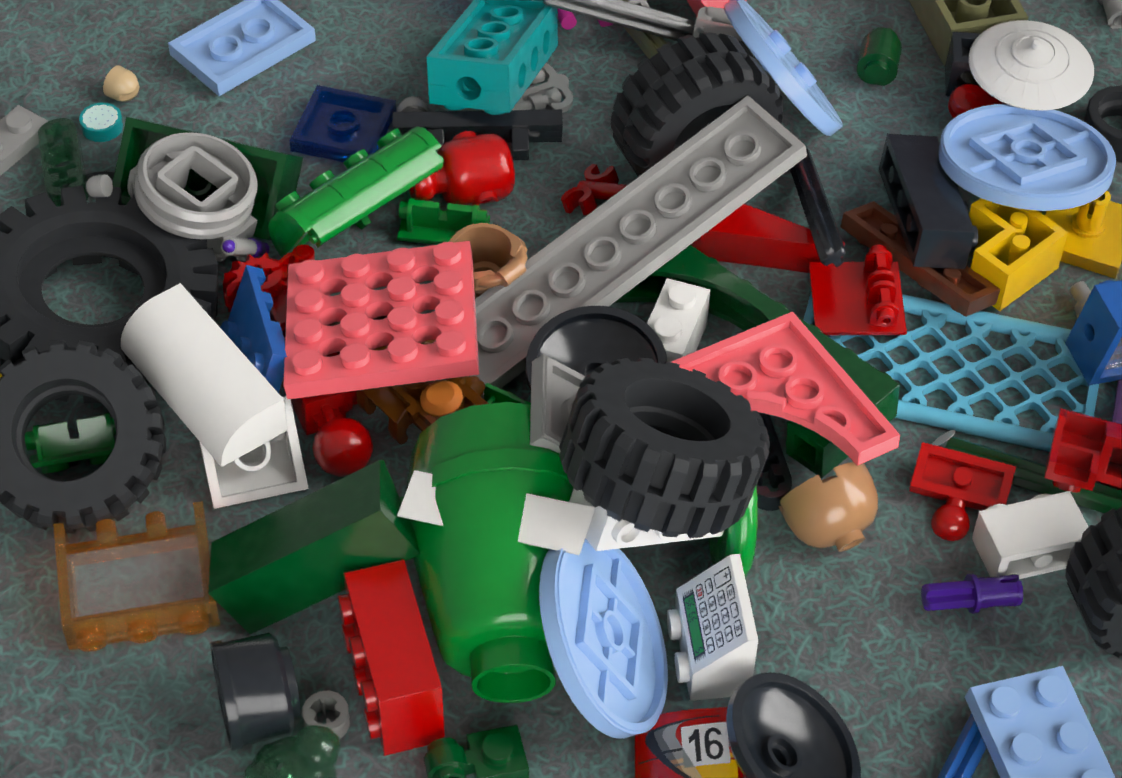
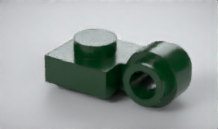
[423,725,529,778]

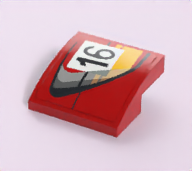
[634,707,743,778]

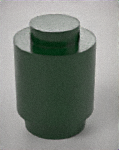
[857,27,902,86]

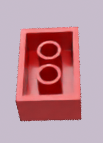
[337,560,445,756]

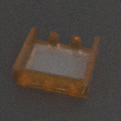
[53,501,221,652]

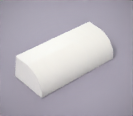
[121,283,288,467]

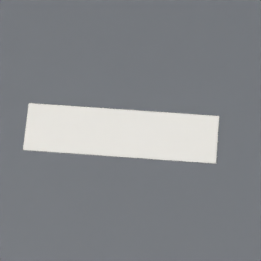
[397,470,595,555]

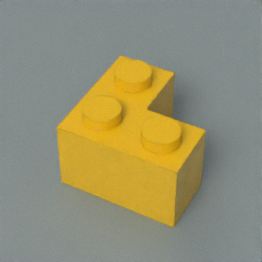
[969,198,1068,311]

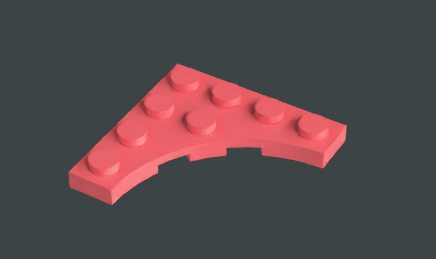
[671,312,900,466]

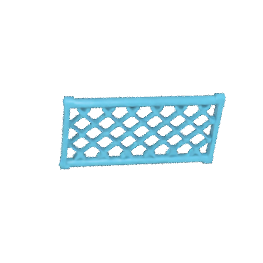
[803,294,1099,452]

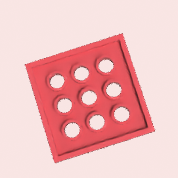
[283,241,479,399]

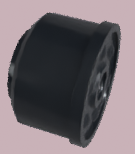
[210,633,301,751]

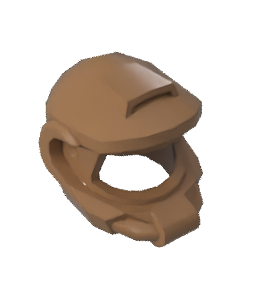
[449,223,528,299]

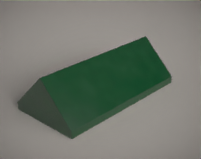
[208,460,420,634]

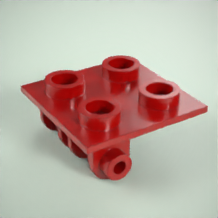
[809,245,907,335]

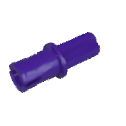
[921,574,1023,614]

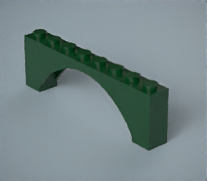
[614,245,900,479]

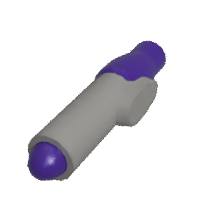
[221,237,270,262]

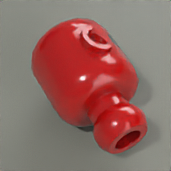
[408,131,515,206]

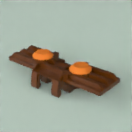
[330,316,489,445]

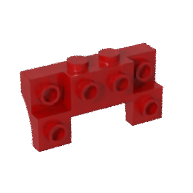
[1044,408,1122,492]

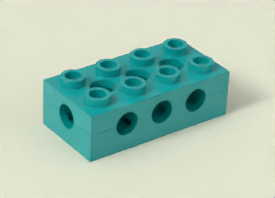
[427,0,558,115]

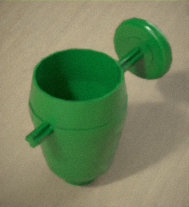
[400,402,758,703]

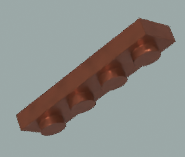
[840,201,1000,317]

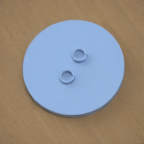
[724,0,843,136]
[938,104,1116,211]
[539,538,668,739]

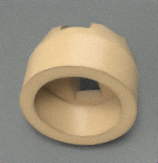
[103,66,139,102]

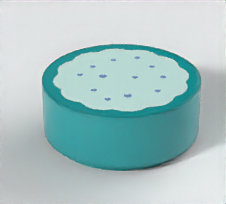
[79,102,123,142]

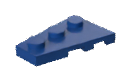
[220,265,287,393]

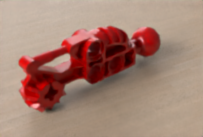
[223,244,373,477]

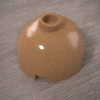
[778,462,878,552]

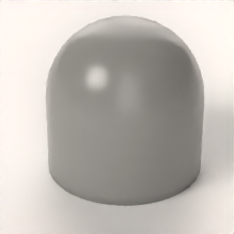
[86,174,113,198]

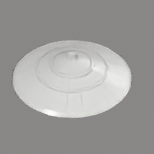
[968,20,1094,111]

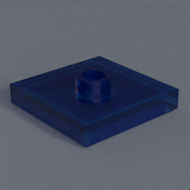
[289,85,397,162]

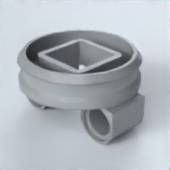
[127,132,258,262]

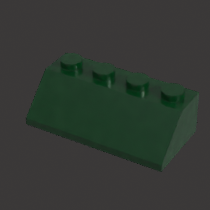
[112,117,303,240]

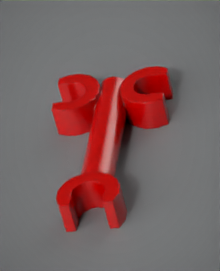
[561,164,627,216]

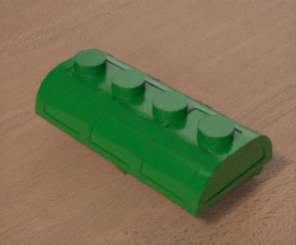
[268,126,444,257]

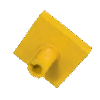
[1045,191,1122,279]

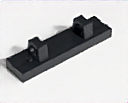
[393,110,563,160]

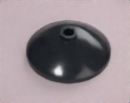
[526,306,667,390]
[726,672,861,778]

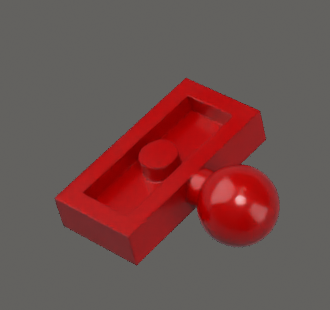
[909,442,1016,541]

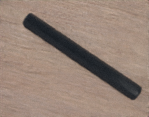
[790,148,846,267]

